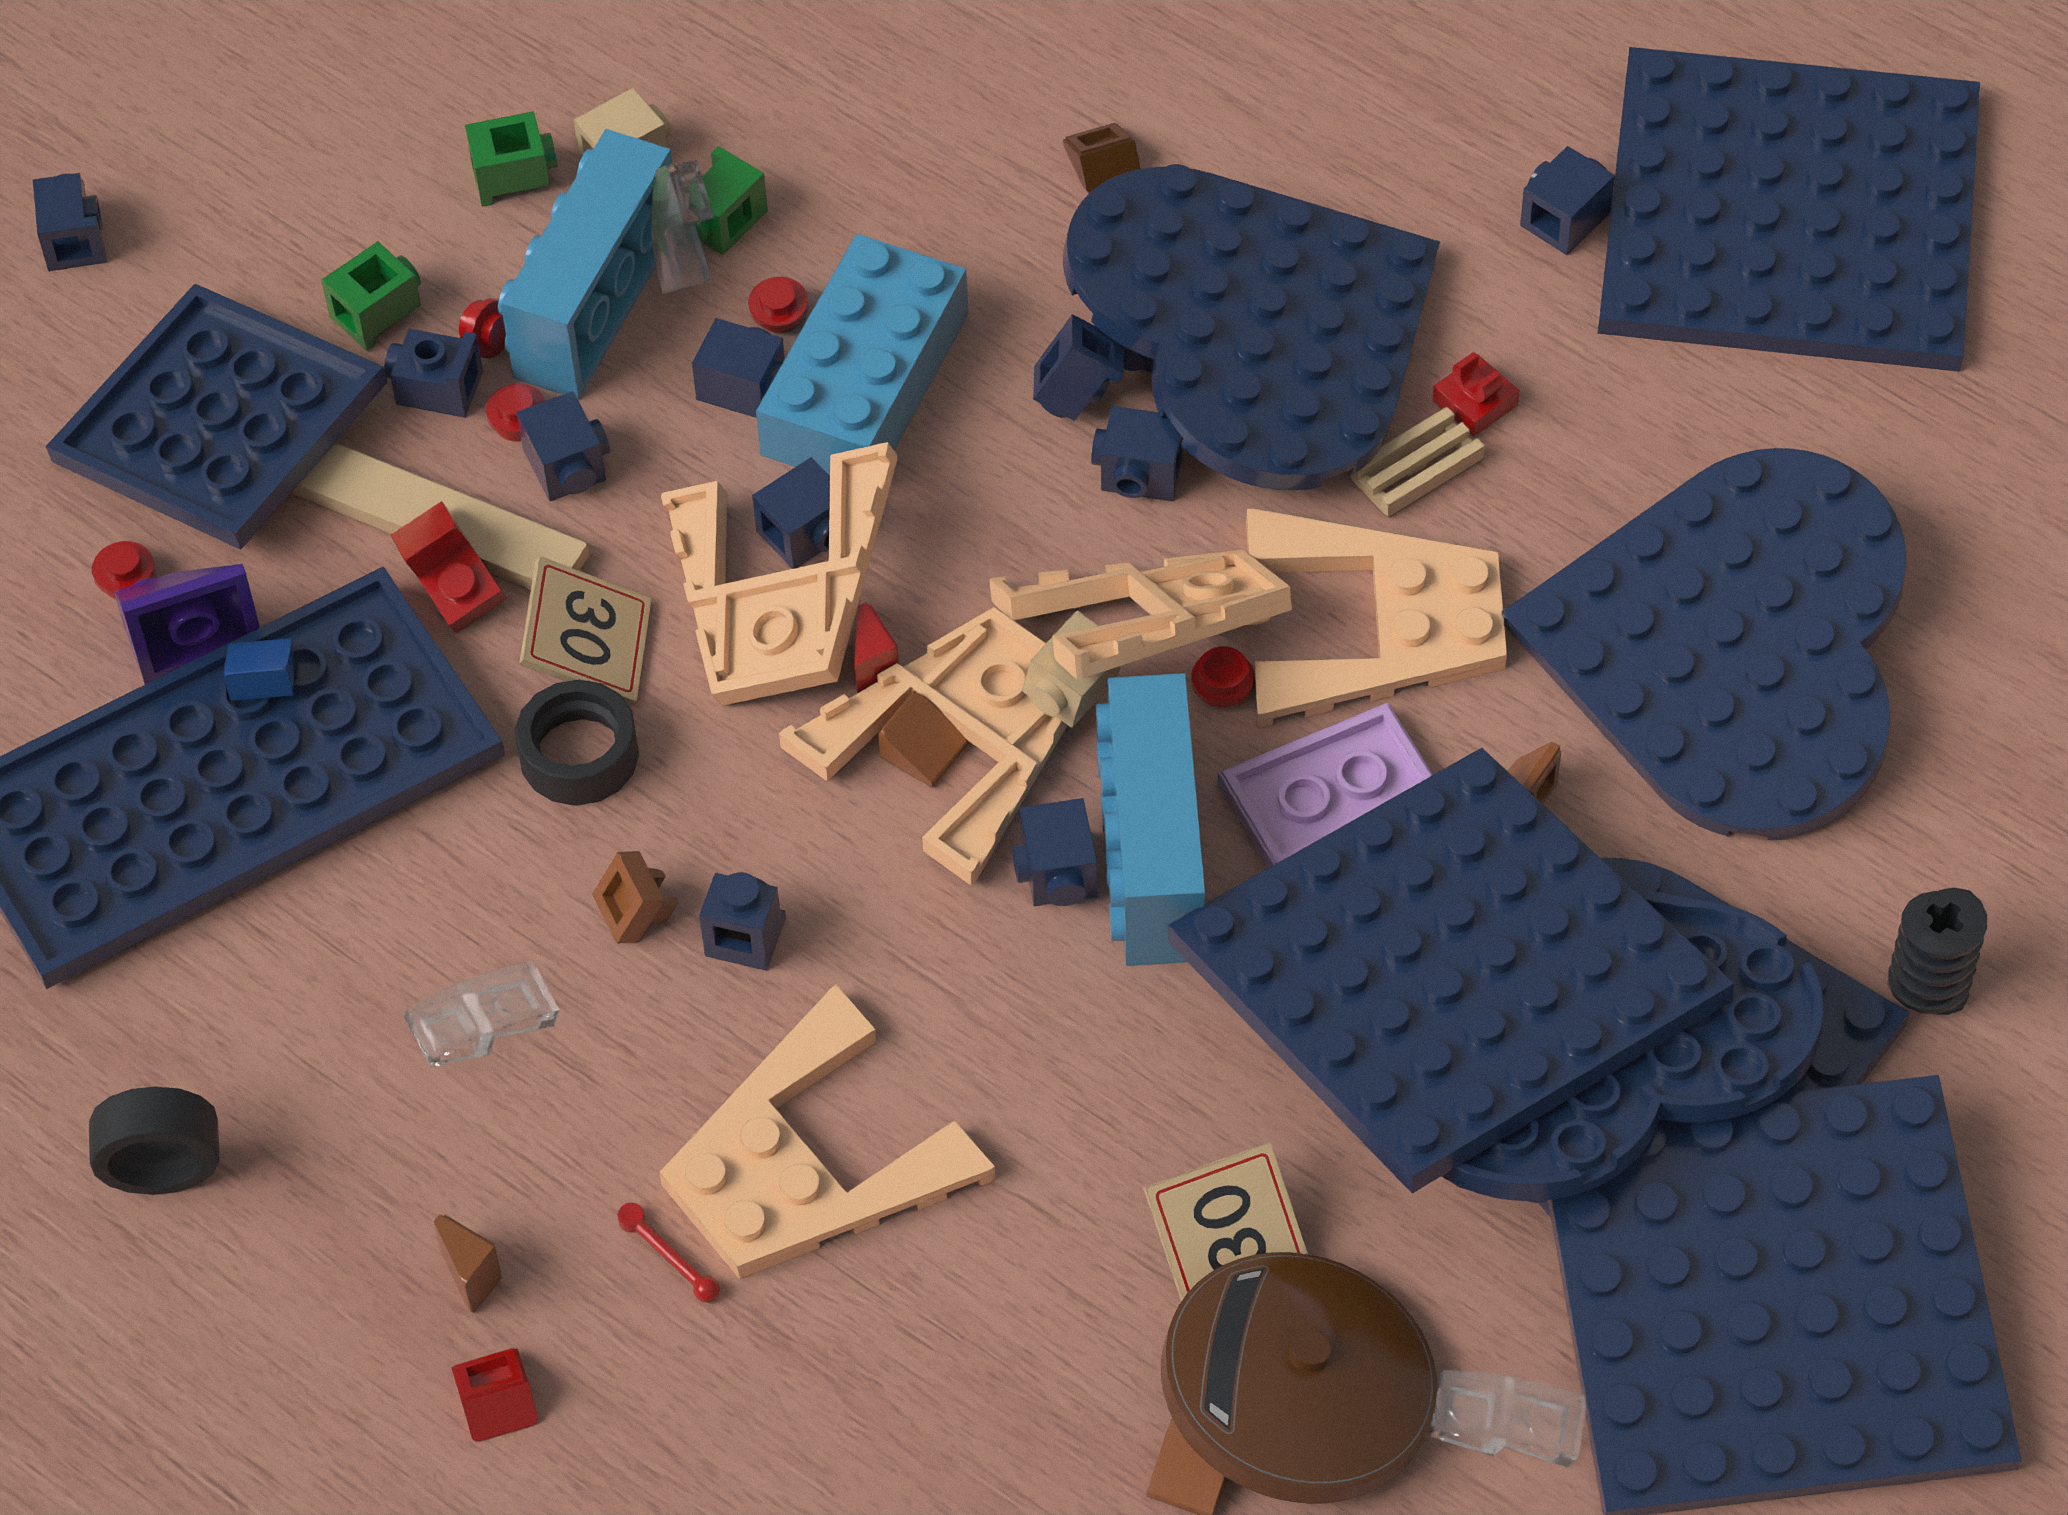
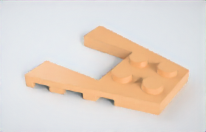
[661,442,897,706]
[1246,509,1507,728]
[989,550,1292,680]
[779,607,1067,886]
[659,984,996,1279]

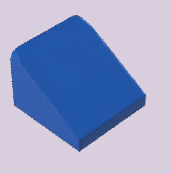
[224,638,294,701]

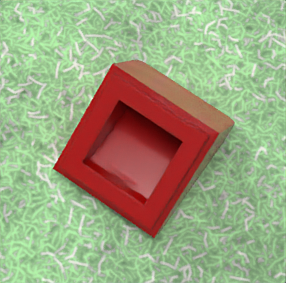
[855,602,899,694]
[451,1348,538,1441]

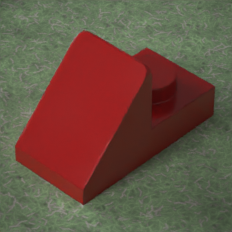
[391,501,507,633]

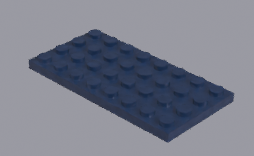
[0,566,505,990]

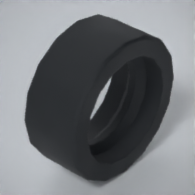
[515,679,639,806]
[89,1086,220,1195]

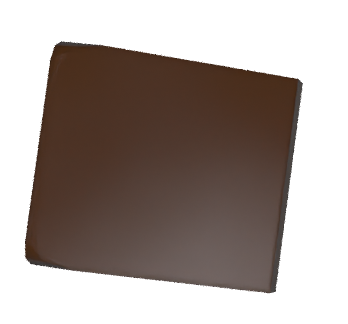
[1063,123,1141,193]

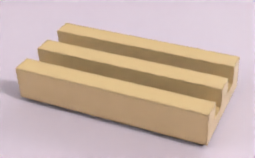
[1350,407,1485,517]

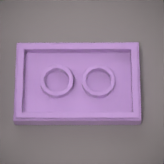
[1218,703,1433,868]

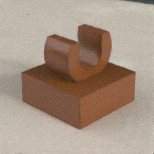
[592,851,679,944]

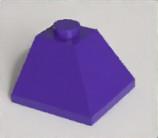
[114,564,260,684]

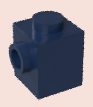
[1520,146,1615,255]
[692,318,785,418]
[516,391,610,502]
[1091,406,1184,501]
[752,457,830,569]
[1012,798,1097,906]

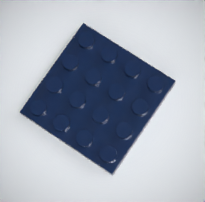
[46,284,388,550]

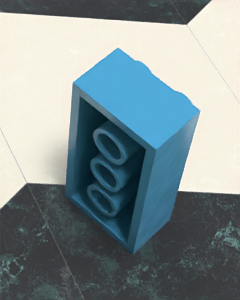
[498,129,679,400]
[756,233,969,474]
[1096,673,1205,966]

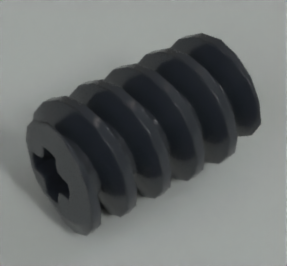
[1888,887,1987,1015]

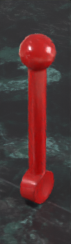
[617,1203,720,1303]

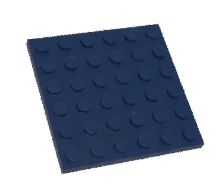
[1597,47,1980,372]
[1168,747,1734,1194]
[1548,1075,2022,1515]

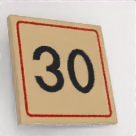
[519,556,652,706]
[1143,1142,1308,1301]

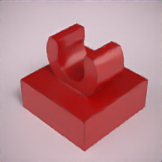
[1432,352,1520,437]

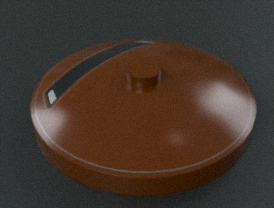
[1161,1252,1437,1504]

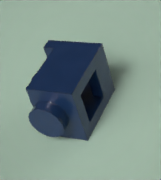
[33,173,107,271]
[1033,314,1124,421]
[384,328,483,418]
[699,872,786,971]

